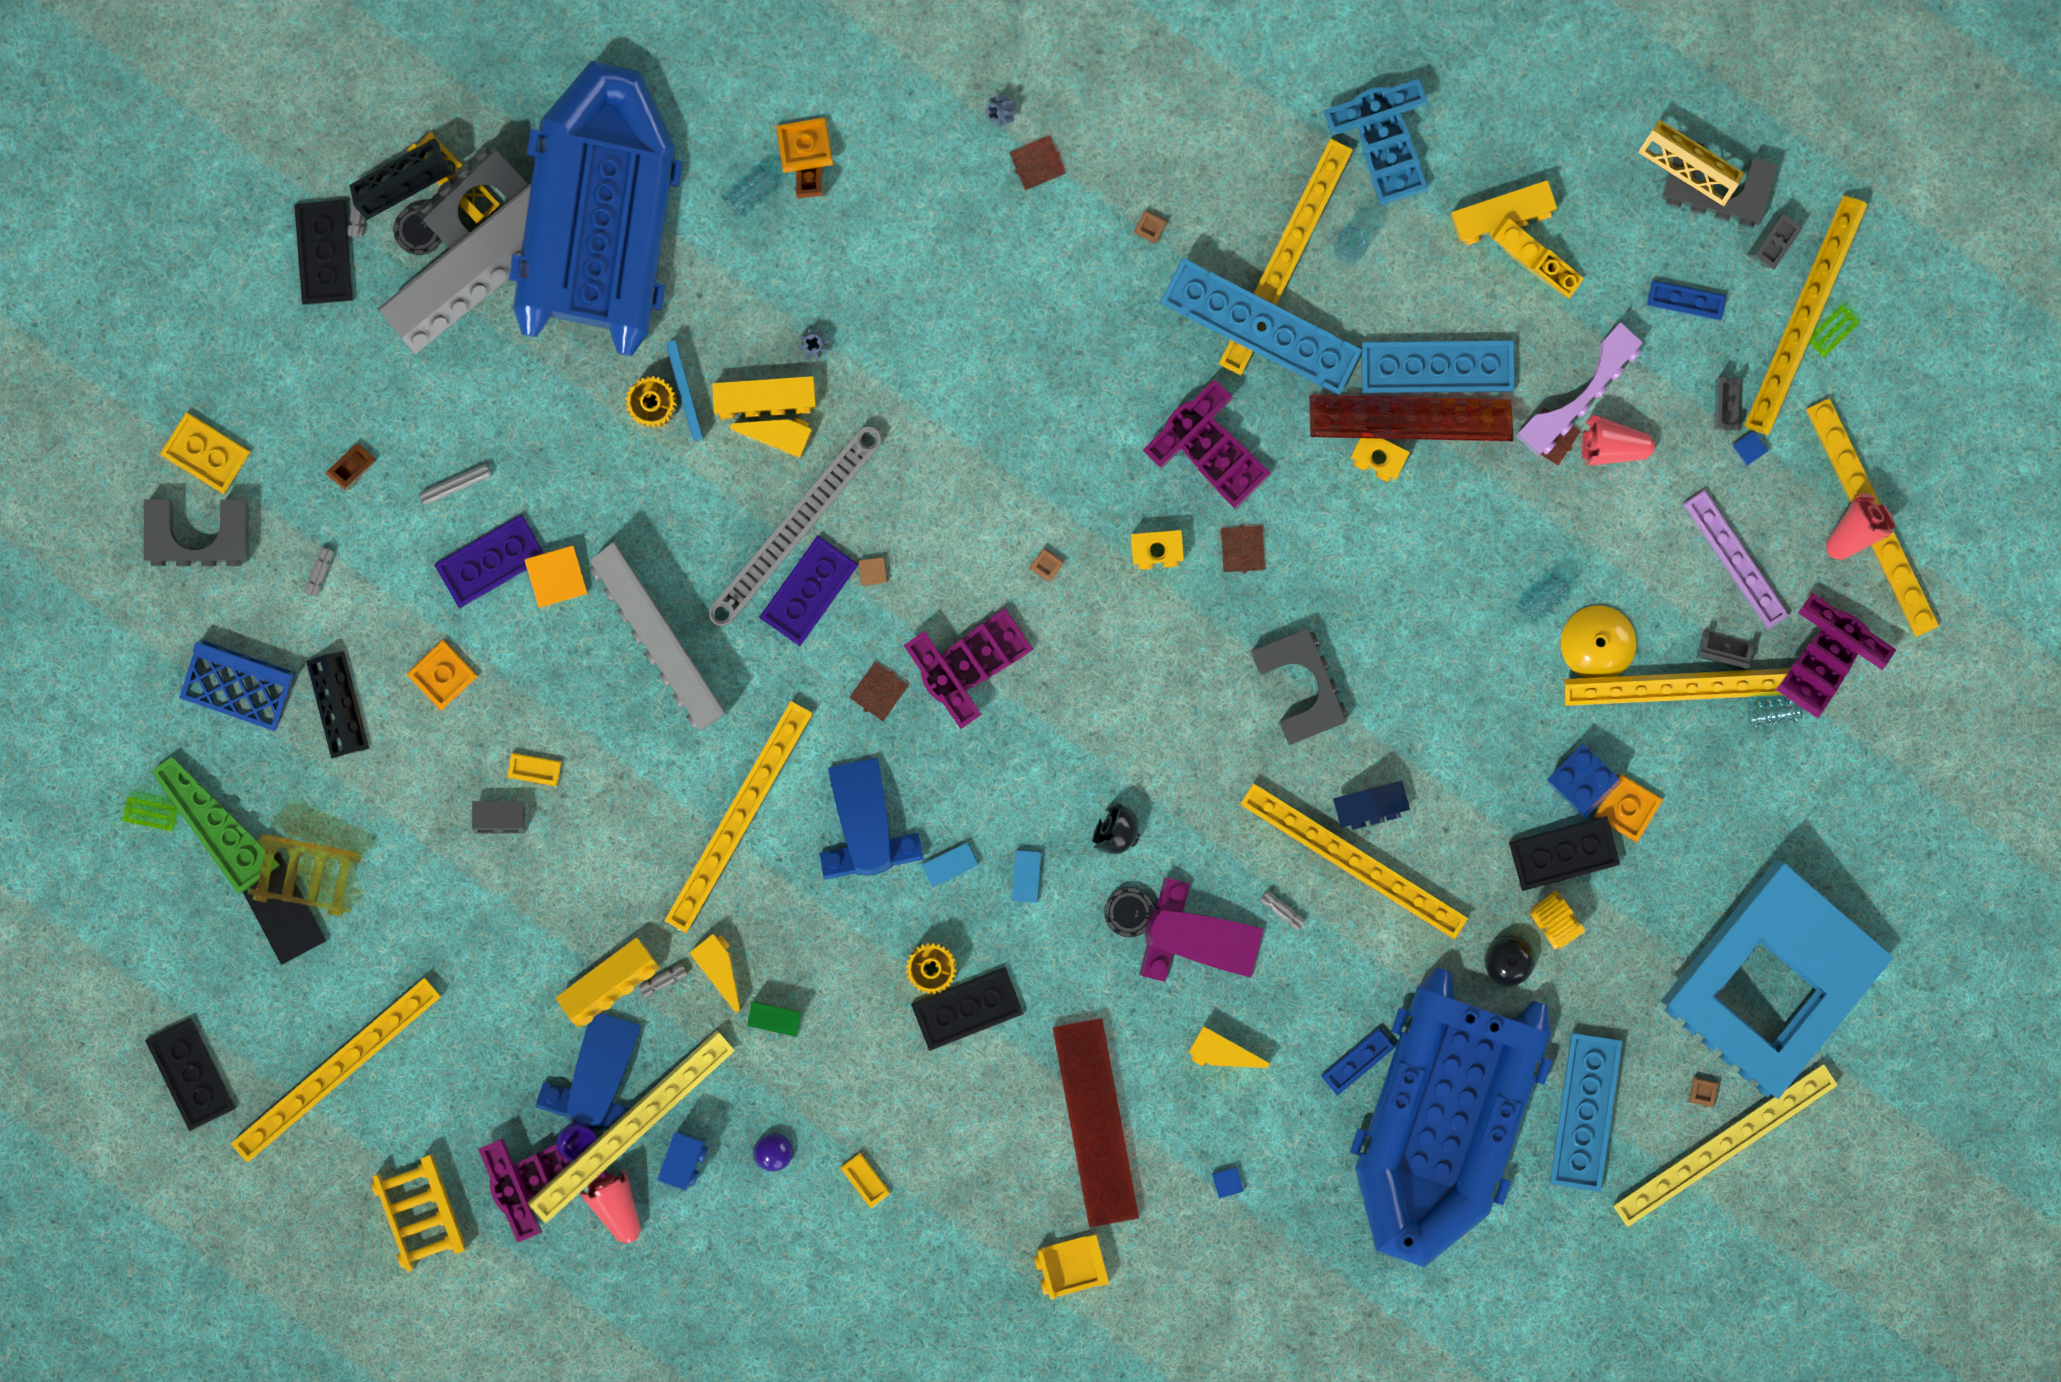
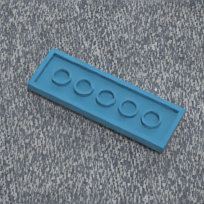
[1361,341,1514,394]
[1549,1033,1622,1192]

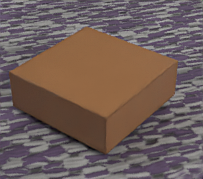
[1133,210,1167,245]
[1029,548,1064,583]
[858,557,887,586]
[1688,1077,1719,1108]

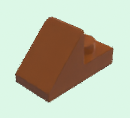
[796,167,825,199]
[325,443,376,490]

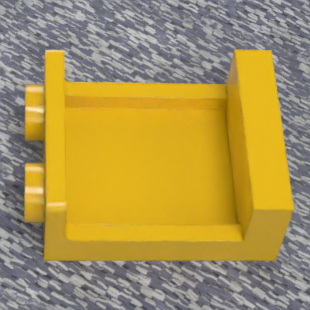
[1033,1233,1109,1300]

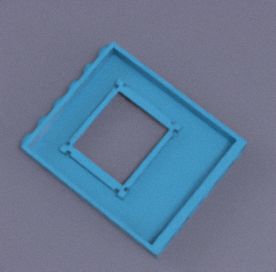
[1660,860,1894,1099]

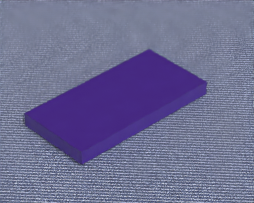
[434,514,544,609]
[759,535,859,647]

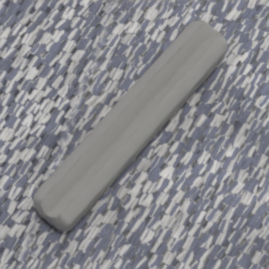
[419,464,491,505]

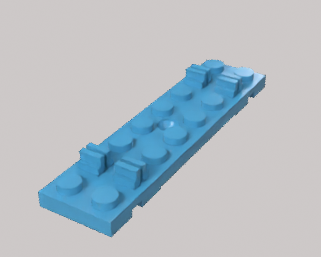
[1159,258,1362,395]

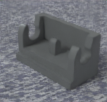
[1747,213,1802,270]
[1714,377,1742,431]
[1697,630,1754,670]
[472,801,525,834]

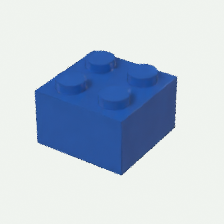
[1547,744,1621,819]
[657,1130,709,1191]

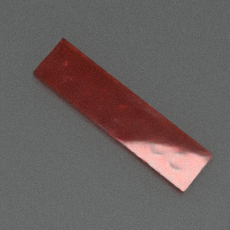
[1309,395,1514,442]
[1052,1018,1139,1228]

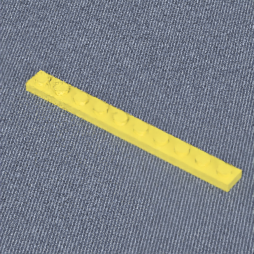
[528,1031,735,1223]
[1612,1064,1838,1227]

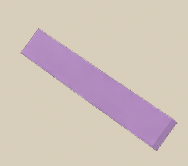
[1683,490,1790,630]

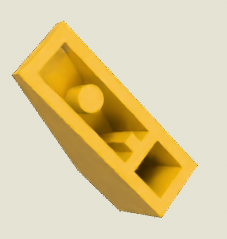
[730,418,812,459]
[689,934,741,1013]
[1188,1026,1270,1068]

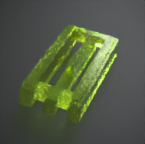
[1808,305,1860,358]
[122,796,177,832]

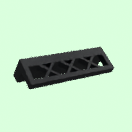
[349,138,453,220]
[306,651,369,759]

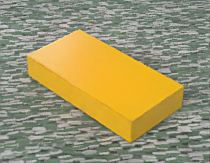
[507,753,562,786]
[840,1152,891,1209]

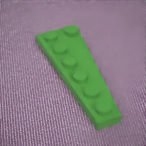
[151,757,280,895]

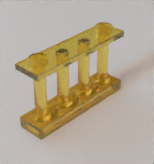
[247,833,362,917]

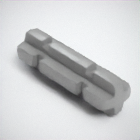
[347,188,367,238]
[304,547,334,596]
[1260,891,1305,930]
[639,964,687,997]

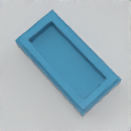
[922,843,978,887]
[1012,850,1041,903]

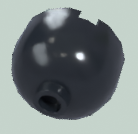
[1092,802,1140,854]
[1484,936,1535,986]

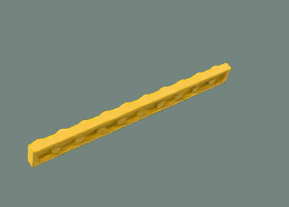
[1218,138,1353,376]
[1744,195,1868,436]
[1806,398,1939,637]
[1564,668,1791,706]
[664,701,813,933]
[1240,783,1468,940]
[231,978,441,1163]

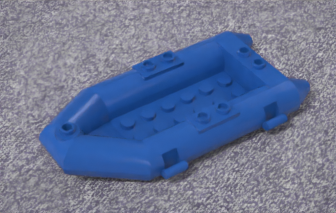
[508,61,683,356]
[1350,967,1552,1268]

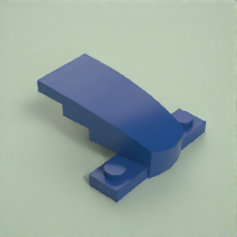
[819,758,924,880]
[536,1013,641,1130]

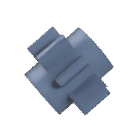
[986,93,1017,127]
[797,329,829,361]

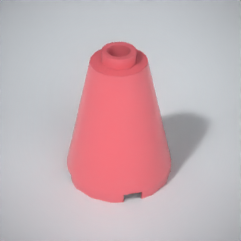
[1581,415,1655,466]
[1826,493,1895,560]
[581,1170,641,1244]

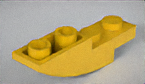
[1490,217,1584,299]

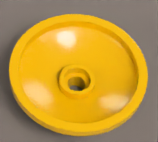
[1560,605,1637,678]

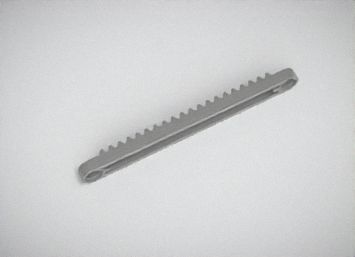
[709,427,881,627]

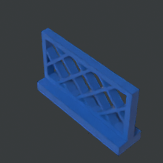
[179,639,296,731]

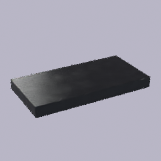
[294,200,353,305]
[1509,815,1620,891]
[243,852,327,965]
[911,967,1024,1051]
[145,1018,236,1131]

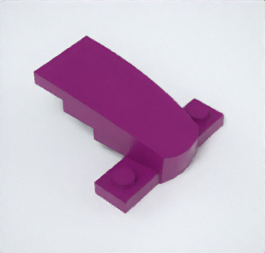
[1143,379,1271,510]
[1776,593,1896,719]
[903,608,1034,729]
[1139,877,1263,982]
[478,1138,609,1243]

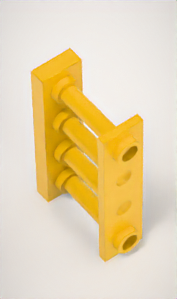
[371,1154,467,1272]

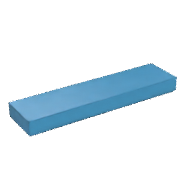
[666,340,704,442]

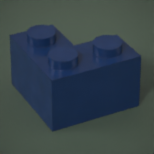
[1333,780,1410,830]

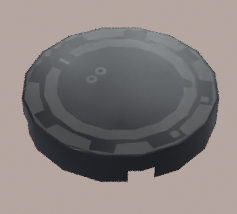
[393,204,442,255]
[1104,887,1154,937]

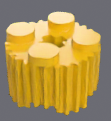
[625,376,678,429]
[1529,890,1585,950]
[906,943,957,994]

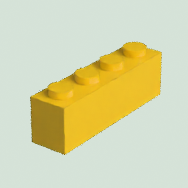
[1450,180,1557,246]
[712,376,816,420]
[555,937,660,1028]

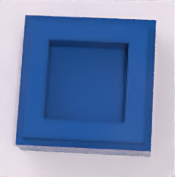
[1732,431,1768,466]
[1212,1167,1244,1199]

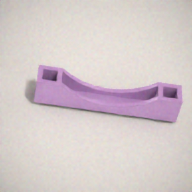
[1516,322,1643,456]

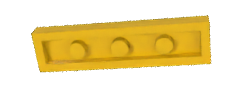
[1638,119,1745,206]
[407,132,501,225]

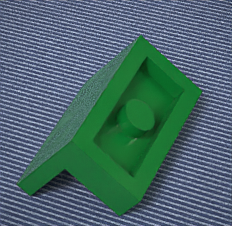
[747,1001,802,1037]

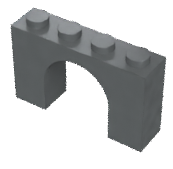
[1661,142,1777,228]
[416,144,529,249]
[144,499,249,567]
[1251,628,1348,745]

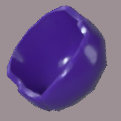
[556,1122,596,1162]
[753,1133,793,1172]

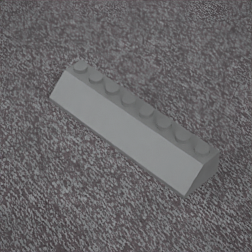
[378,184,531,354]
[589,543,727,731]

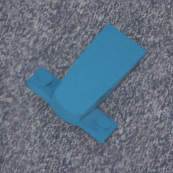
[1323,79,1428,206]

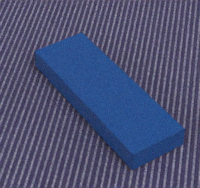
[1647,280,1727,321]
[1321,1028,1395,1096]

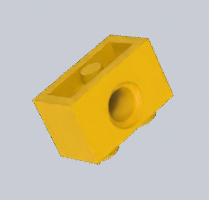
[1350,430,1410,483]
[1130,530,1184,570]

